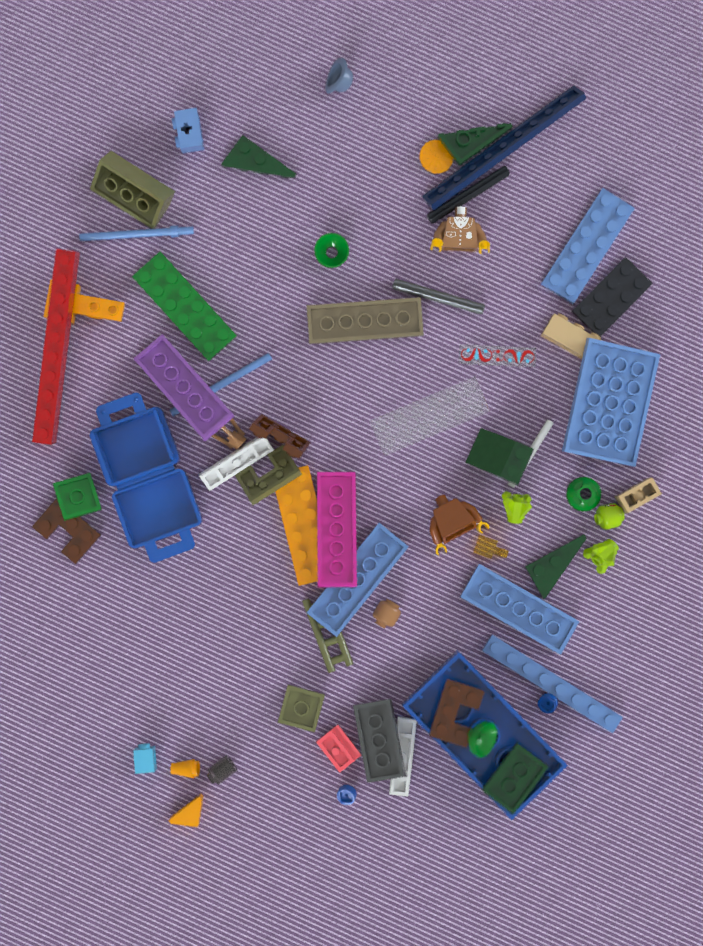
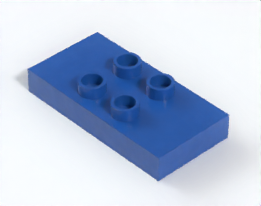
[402,650,568,820]

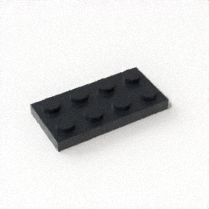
[572,257,653,337]

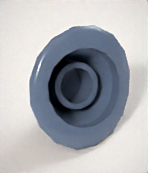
[325,58,353,94]

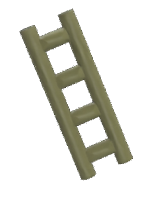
[302,594,354,673]

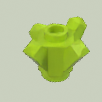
[501,491,532,524]
[583,539,619,574]

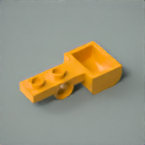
[43,279,125,324]

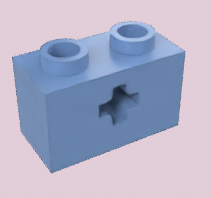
[172,108,205,154]

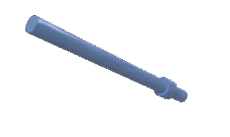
[79,225,194,241]
[170,353,272,416]

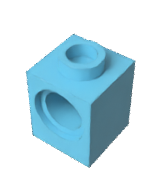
[133,743,157,774]

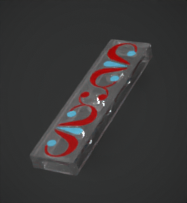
[459,344,536,368]

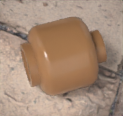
[373,599,401,629]

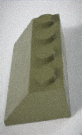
[90,151,175,229]

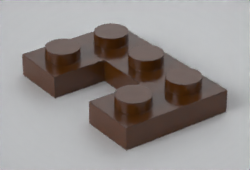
[249,414,311,459]
[32,498,101,564]
[429,679,485,748]

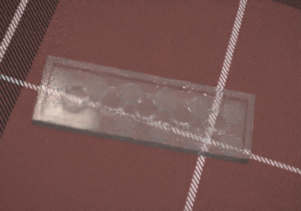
[370,377,490,456]

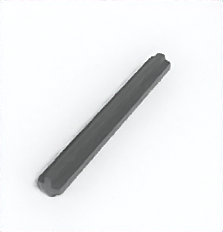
[393,279,485,314]

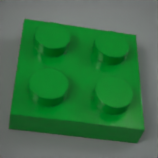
[53,473,102,521]

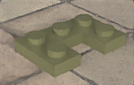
[235,445,302,505]

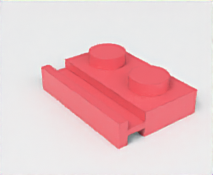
[316,724,362,773]

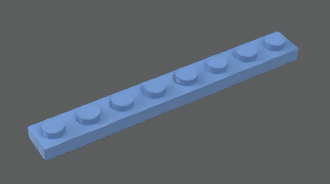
[482,635,623,733]

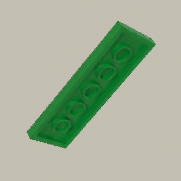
[132,251,237,361]

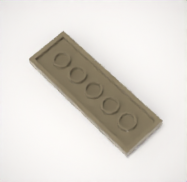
[306,297,424,344]

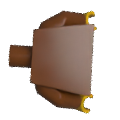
[430,495,489,555]

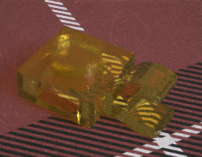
[473,535,509,559]

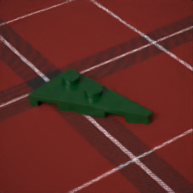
[438,123,513,166]
[221,135,297,178]
[525,534,587,599]

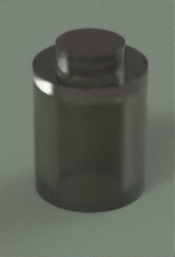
[207,755,238,785]

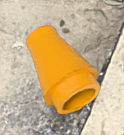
[170,759,200,778]

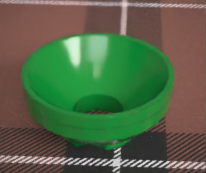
[314,233,349,268]
[566,477,601,511]
[468,721,497,758]

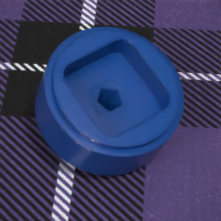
[538,693,558,714]
[337,785,357,805]

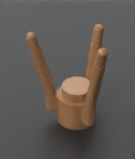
[211,418,247,450]

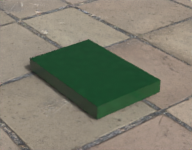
[481,742,549,815]

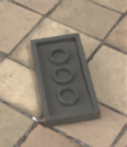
[353,698,406,783]

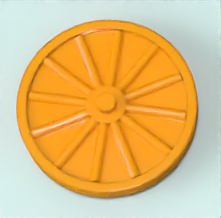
[419,140,453,174]

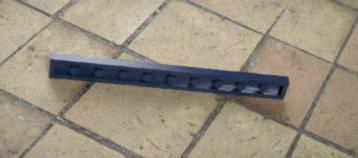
[422,85,586,210]

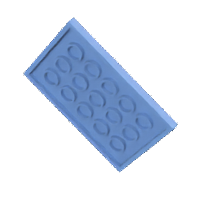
[562,338,661,467]

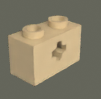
[614,477,662,513]

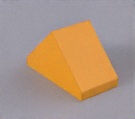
[168,793,204,827]

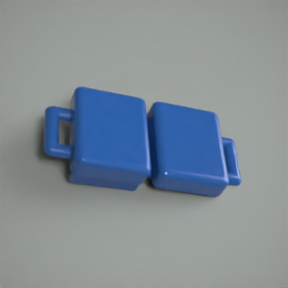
[90,393,203,563]

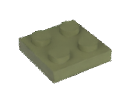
[278,684,325,732]

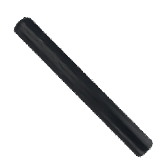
[427,166,510,224]

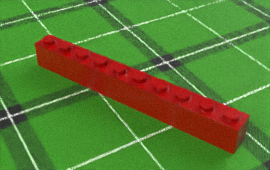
[32,249,80,445]

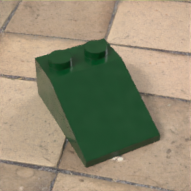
[465,428,534,486]

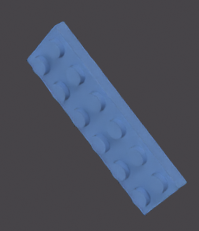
[541,188,635,305]
[306,523,409,637]
[460,564,580,655]

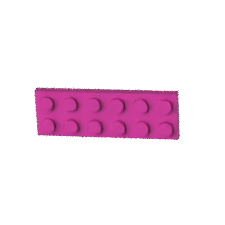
[317,472,357,587]

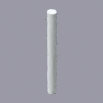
[508,419,554,488]

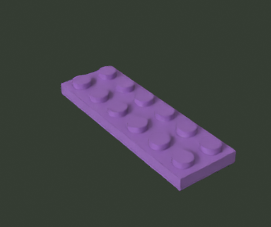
[133,334,234,441]

